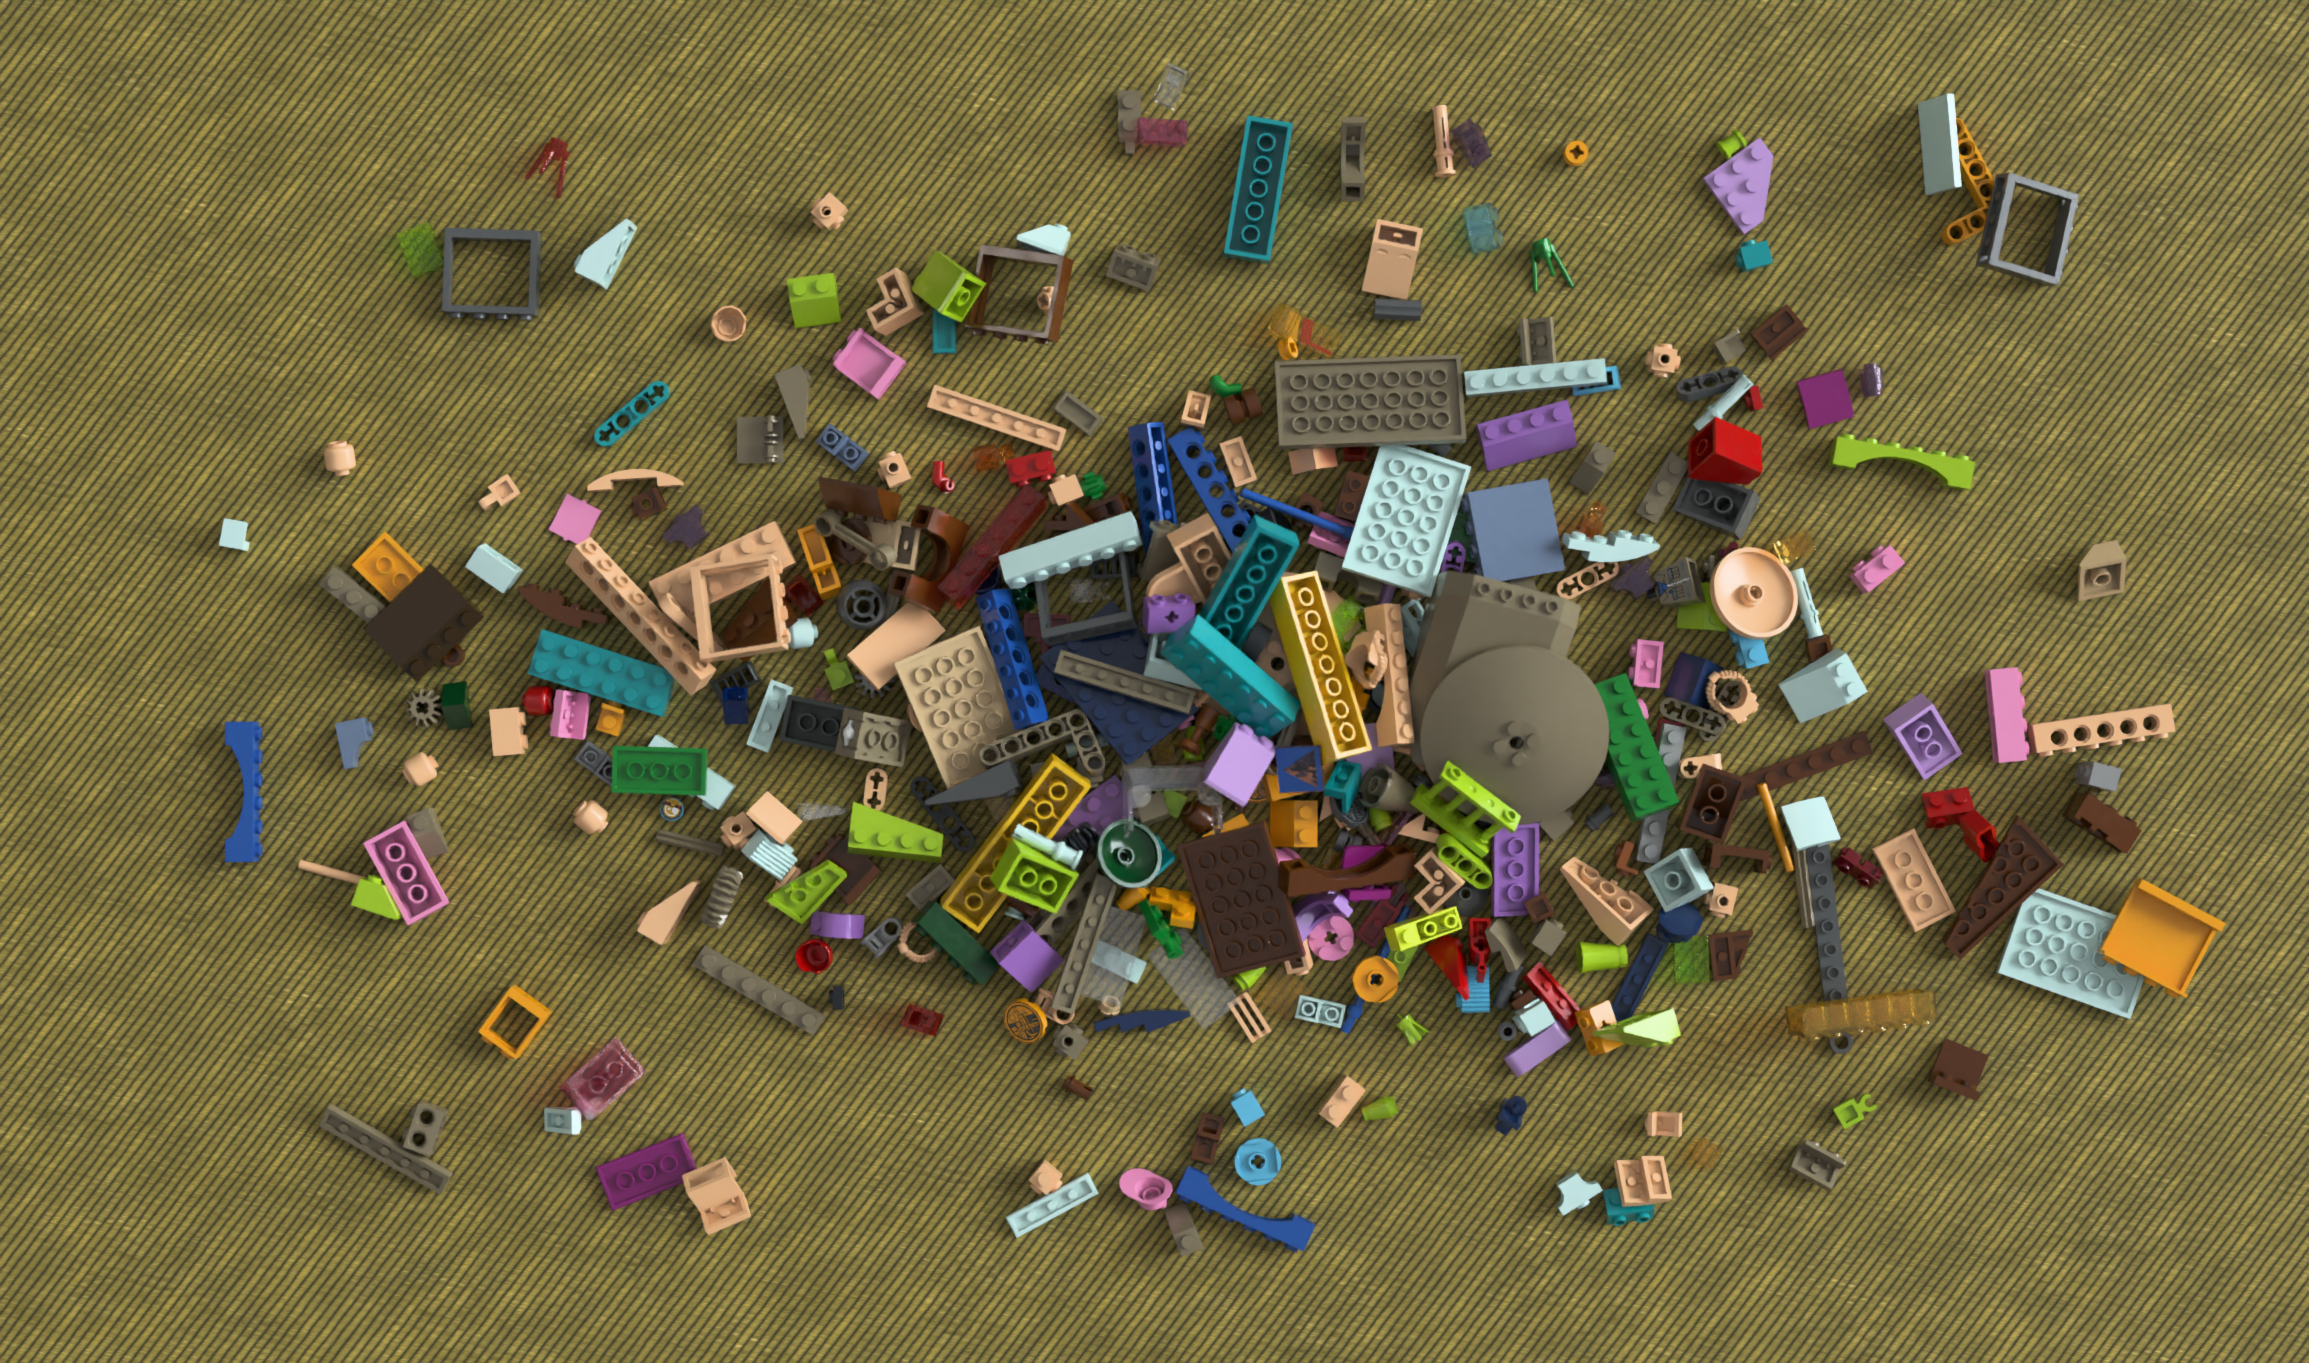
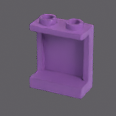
[990,919,1065,993]

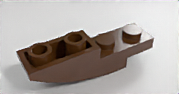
[518,583,611,629]

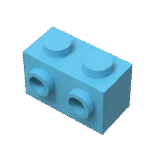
[1729,630,1769,670]

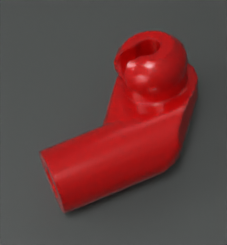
[932,461,955,493]

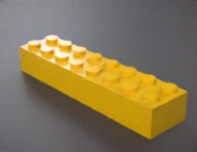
[1269,571,1372,765]
[940,753,1091,933]

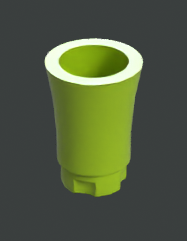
[1576,941,1628,974]

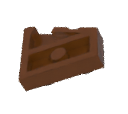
[1707,929,1753,981]

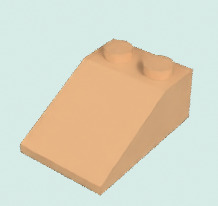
[637,880,703,945]

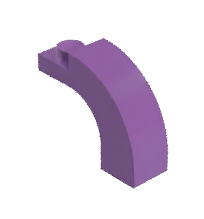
[1292,891,1353,942]

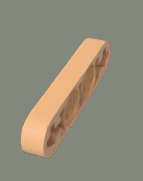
[658,593,726,652]

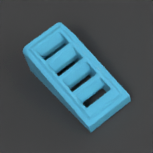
[1572,365,1621,396]

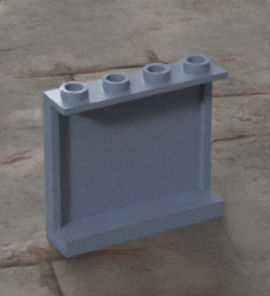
[1460,478,1565,582]

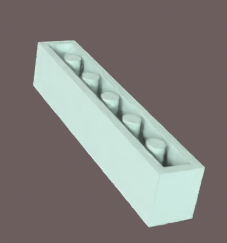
[1464,358,1607,397]
[998,511,1143,589]

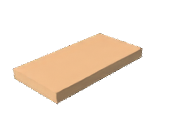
[846,602,946,691]
[1871,828,1956,932]

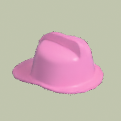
[1119,1168,1172,1211]

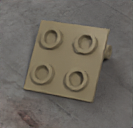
[737,415,784,463]

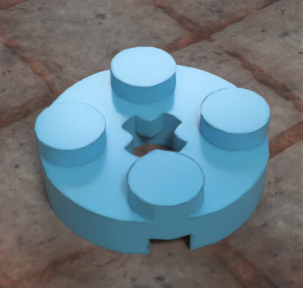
[1234,1138,1281,1185]

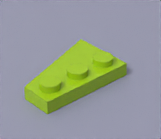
[765,860,847,925]

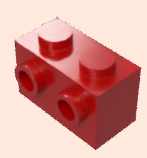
[1005,450,1057,488]

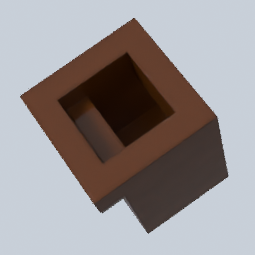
[630,487,668,520]

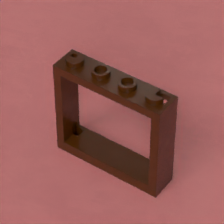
[965,245,1074,345]

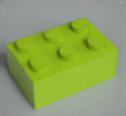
[990,839,1079,914]

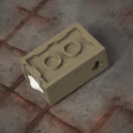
[835,708,912,767]

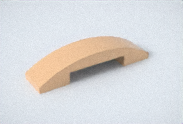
[587,469,684,492]

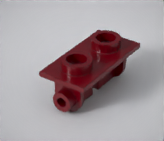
[1832,847,1882,889]

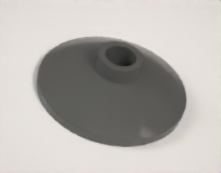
[1444,881,1488,917]

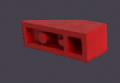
[1424,934,1470,1001]

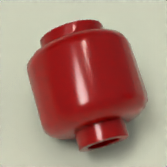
[522,686,556,716]

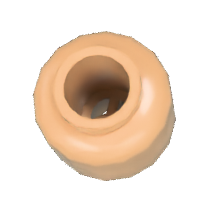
[323,440,356,476]
[402,752,439,786]
[573,800,608,834]

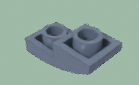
[816,423,869,472]

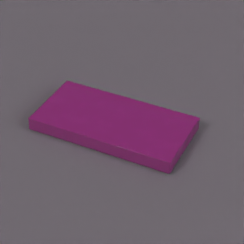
[595,1133,697,1211]

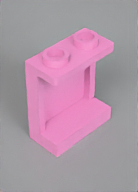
[832,328,907,400]

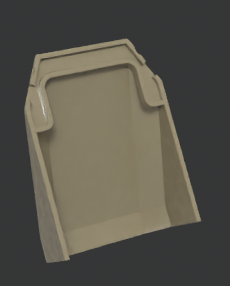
[1408,571,1581,766]

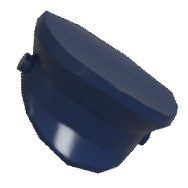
[1656,903,1703,943]

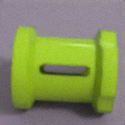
[1716,129,1747,160]

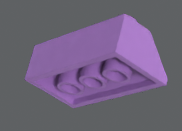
[1475,400,1577,471]

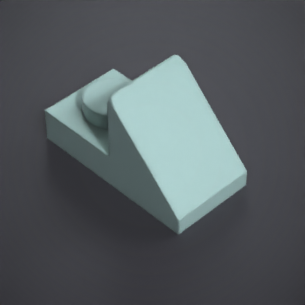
[544,1107,581,1134]

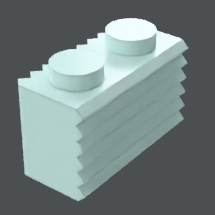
[741,829,798,880]

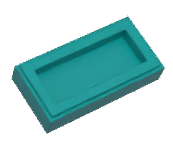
[932,307,956,354]

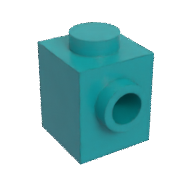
[1735,240,1773,273]

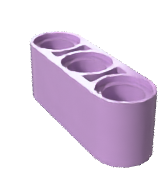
[1503,1020,1572,1077]

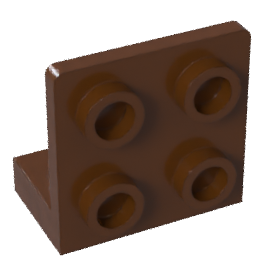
[1928,1038,1988,1101]

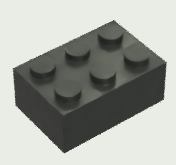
[779,695,859,752]

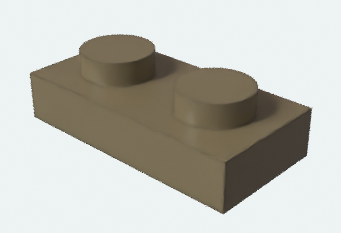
[905,863,955,911]

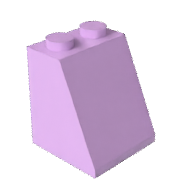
[1204,722,1275,807]

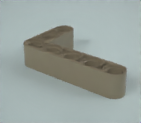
[979,710,1105,778]

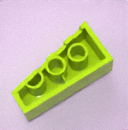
[847,802,944,863]

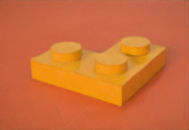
[1149,887,1196,929]

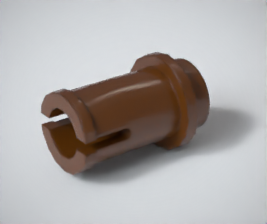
[1062,1075,1093,1101]

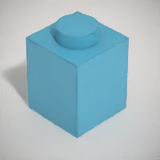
[1230,1088,1265,1127]

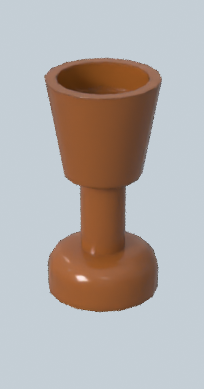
[1179,704,1221,756]

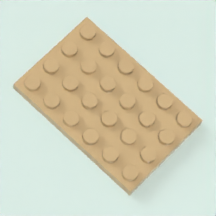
[893,625,1029,790]

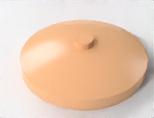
[1710,547,1798,640]

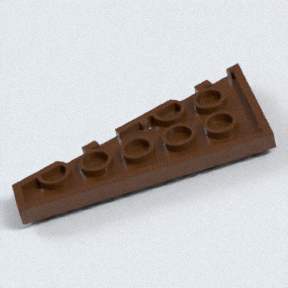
[1942,815,2064,960]

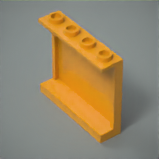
[2097,878,2226,999]

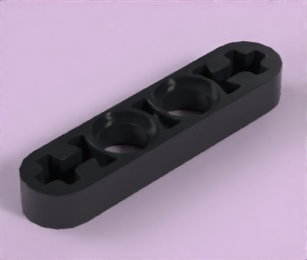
[910,776,975,852]

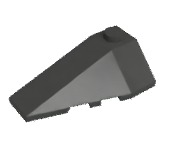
[924,761,1024,806]

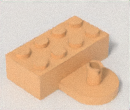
[1146,513,1231,606]

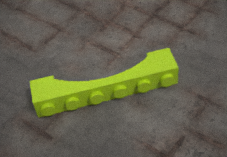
[1828,434,1975,491]

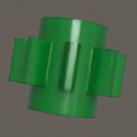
[1079,471,1107,501]

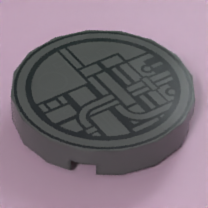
[1329,791,1370,828]

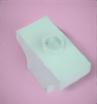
[1556,1170,1603,1216]

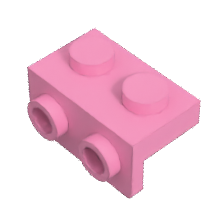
[1307,511,1355,558]
[1627,639,1664,688]
[550,689,591,740]

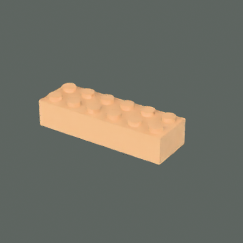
[649,521,797,624]

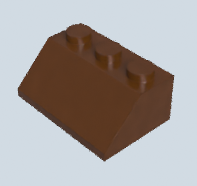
[818,477,902,525]

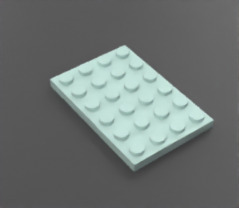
[1341,445,1471,598]
[1996,888,2144,1019]

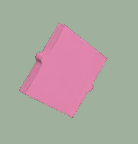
[549,494,602,544]

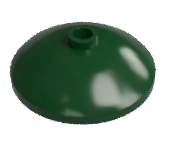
[1096,819,1162,889]

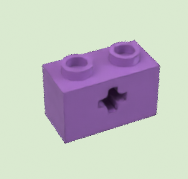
[1142,593,1195,634]

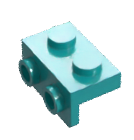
[1602,1188,1654,1226]

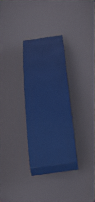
[1094,1008,1191,1033]

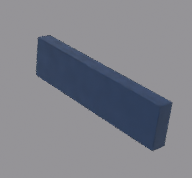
[1611,932,1669,1022]

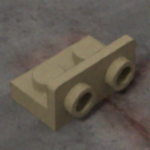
[1106,244,1161,291]

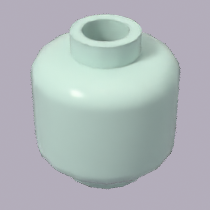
[788,617,818,649]

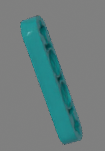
[594,381,670,447]

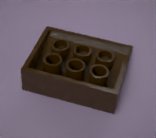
[363,563,484,682]

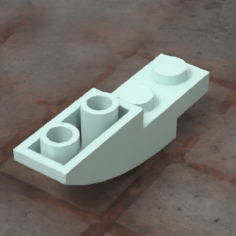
[1562,530,1660,562]

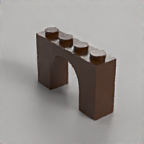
[888,504,969,613]

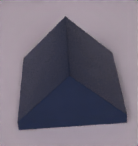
[1664,652,1724,710]

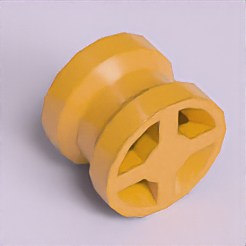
[1563,141,1588,167]

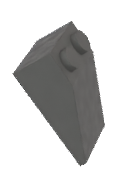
[1672,477,1760,541]

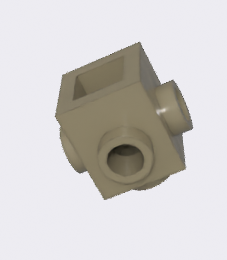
[1052,1023,1089,1060]

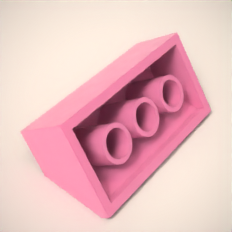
[363,821,450,925]

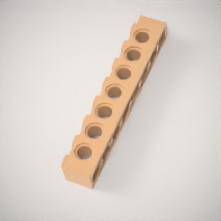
[565,537,716,695]

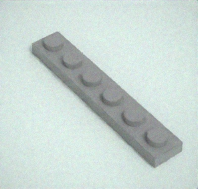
[1634,723,1686,864]

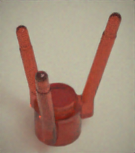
[525,137,570,198]

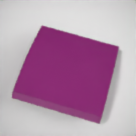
[1796,369,1854,429]

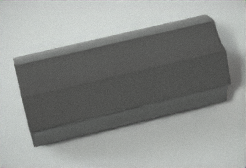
[1374,298,1422,321]

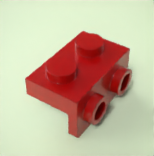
[1921,787,1974,829]

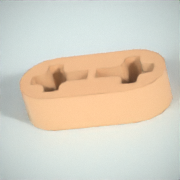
[863,768,888,811]

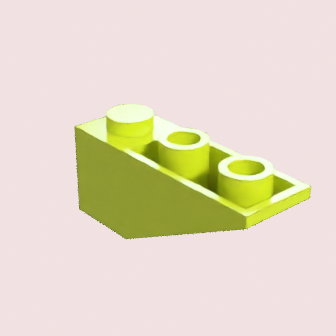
[1384,906,1463,951]

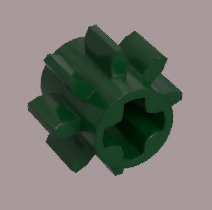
[1011,583,1037,611]

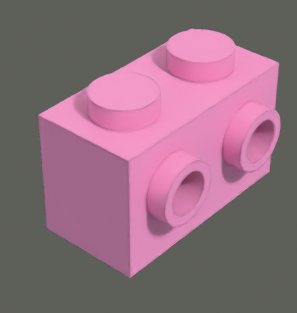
[1849,545,1905,594]

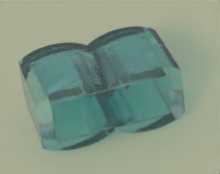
[1462,202,1503,255]

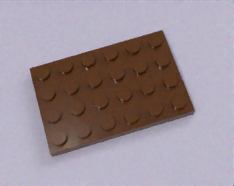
[1177,820,1306,979]

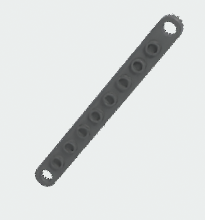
[1806,844,1853,1054]

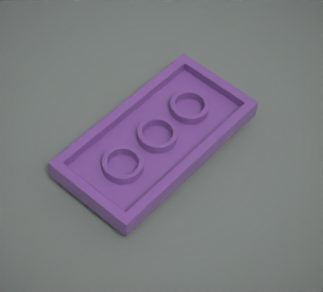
[1051,774,1137,843]
[1491,822,1539,917]

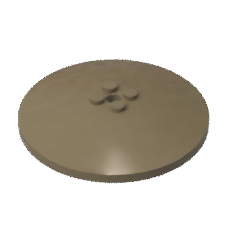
[1420,644,1609,825]

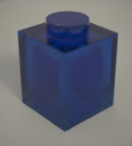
[722,687,750,725]

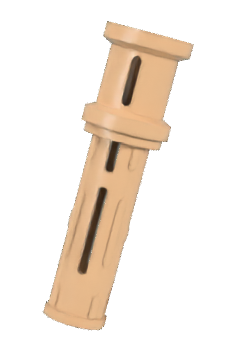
[1432,105,1456,178]

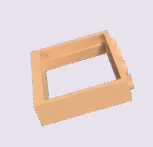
[690,554,791,663]

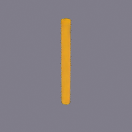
[1757,782,1795,872]

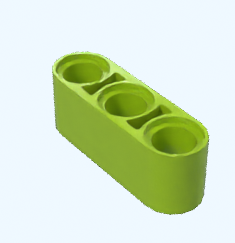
[1436,833,1493,889]

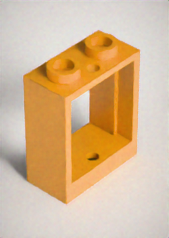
[478,985,553,1059]

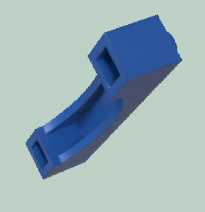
[225,722,263,862]
[1176,1165,1315,1252]

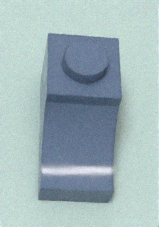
[335,718,374,769]

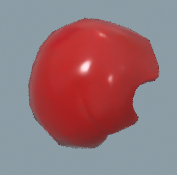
[795,938,833,974]

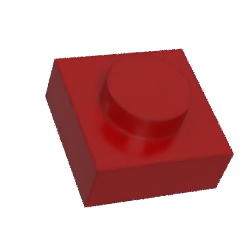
[1743,385,1763,412]

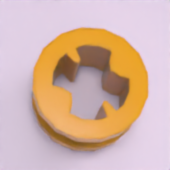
[1278,338,1298,361]

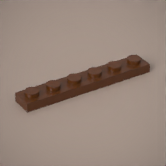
[1740,731,1873,801]

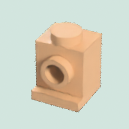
[1284,937,1314,976]

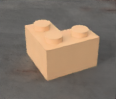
[866,268,925,336]
[1414,845,1466,915]

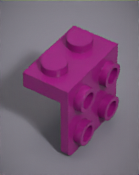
[1339,845,1391,902]

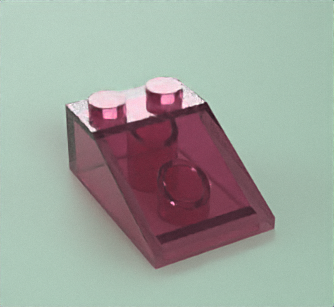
[559,1037,647,1122]

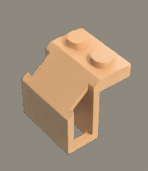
[682,1157,751,1235]

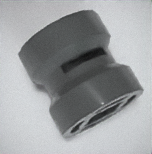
[1332,828,1363,852]

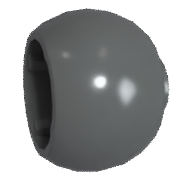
[836,579,887,630]

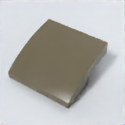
[1485,917,1527,973]

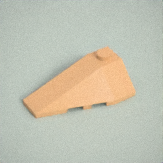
[1560,857,1654,946]

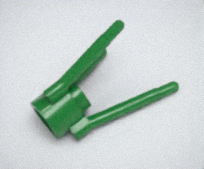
[1529,238,1574,293]

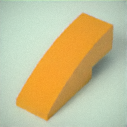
[797,524,843,600]

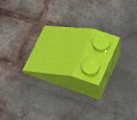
[1592,1008,1681,1048]

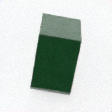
[441,681,473,730]

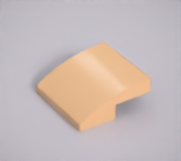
[1614,1156,1672,1207]

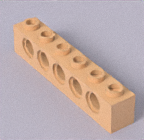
[2027,704,2175,757]

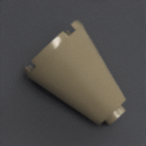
[1359,763,1419,814]

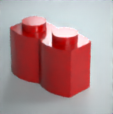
[1960,809,1999,863]

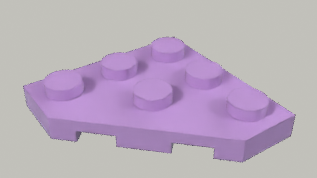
[1702,138,1773,235]

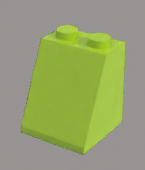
[911,250,986,323]

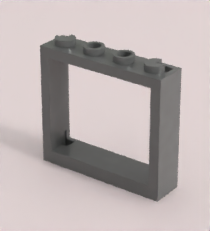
[1976,173,2079,286]
[442,228,542,321]
[1035,551,1138,647]

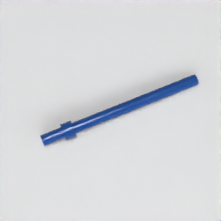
[1240,488,1354,541]
[1340,906,1411,1034]

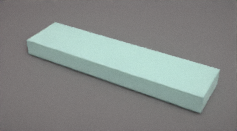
[1006,1172,1099,1238]

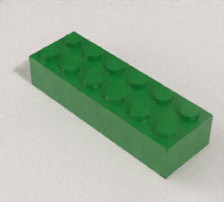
[1594,673,1679,823]

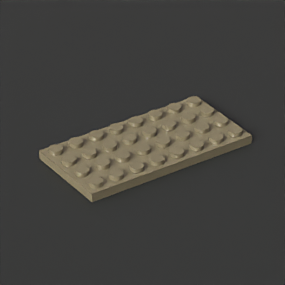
[1274,354,1466,450]

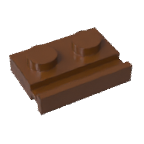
[1750,304,1808,361]

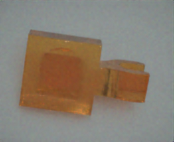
[972,443,1015,472]
[1575,500,1607,538]

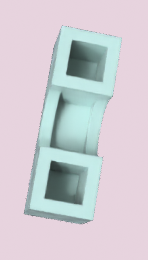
[1512,996,1556,1036]

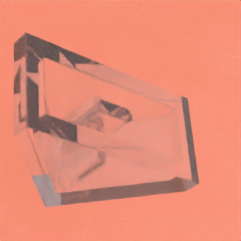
[1153,62,1189,110]

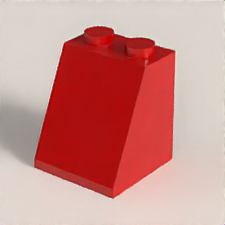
[1688,417,1763,485]

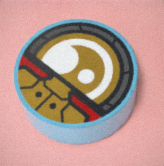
[660,797,684,821]

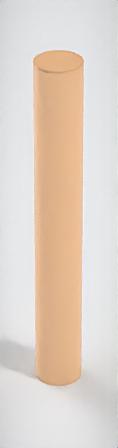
[298,860,365,884]

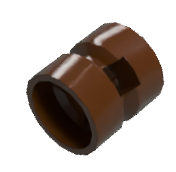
[1223,387,1263,426]

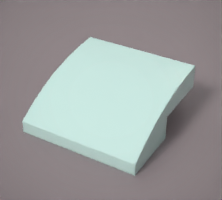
[1780,797,1841,852]

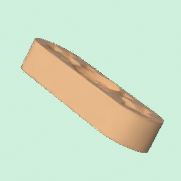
[1556,562,1619,600]

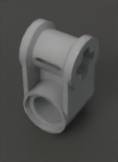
[860,917,904,960]

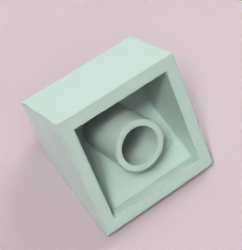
[1644,847,1714,912]

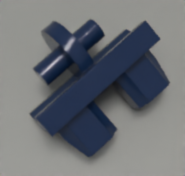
[1495,1096,1527,1136]

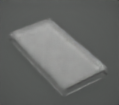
[1080,906,1146,1007]
[1147,928,1241,1030]

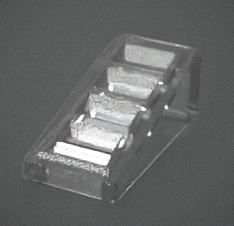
[797,802,848,821]

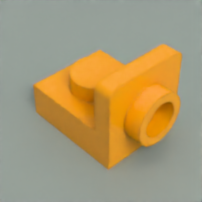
[596,700,628,737]

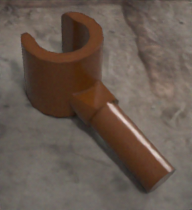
[1217,791,1247,813]

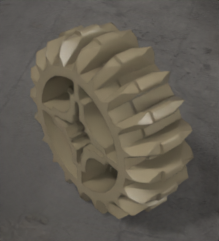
[701,866,743,929]

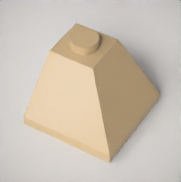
[2077,540,2126,601]

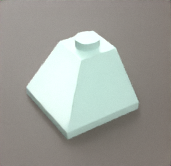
[1016,223,1071,256]

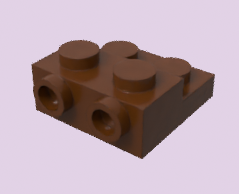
[1082,492,1142,536]

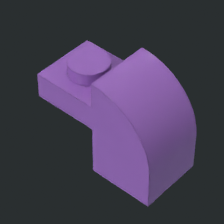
[810,911,865,938]

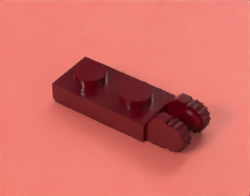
[1354,884,1410,949]

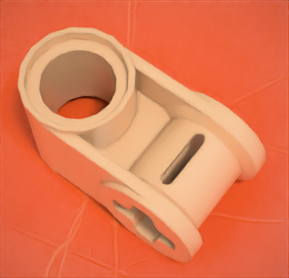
[1677,754,1722,779]
[1035,987,1075,1024]

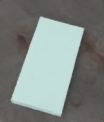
[1918,94,1962,195]

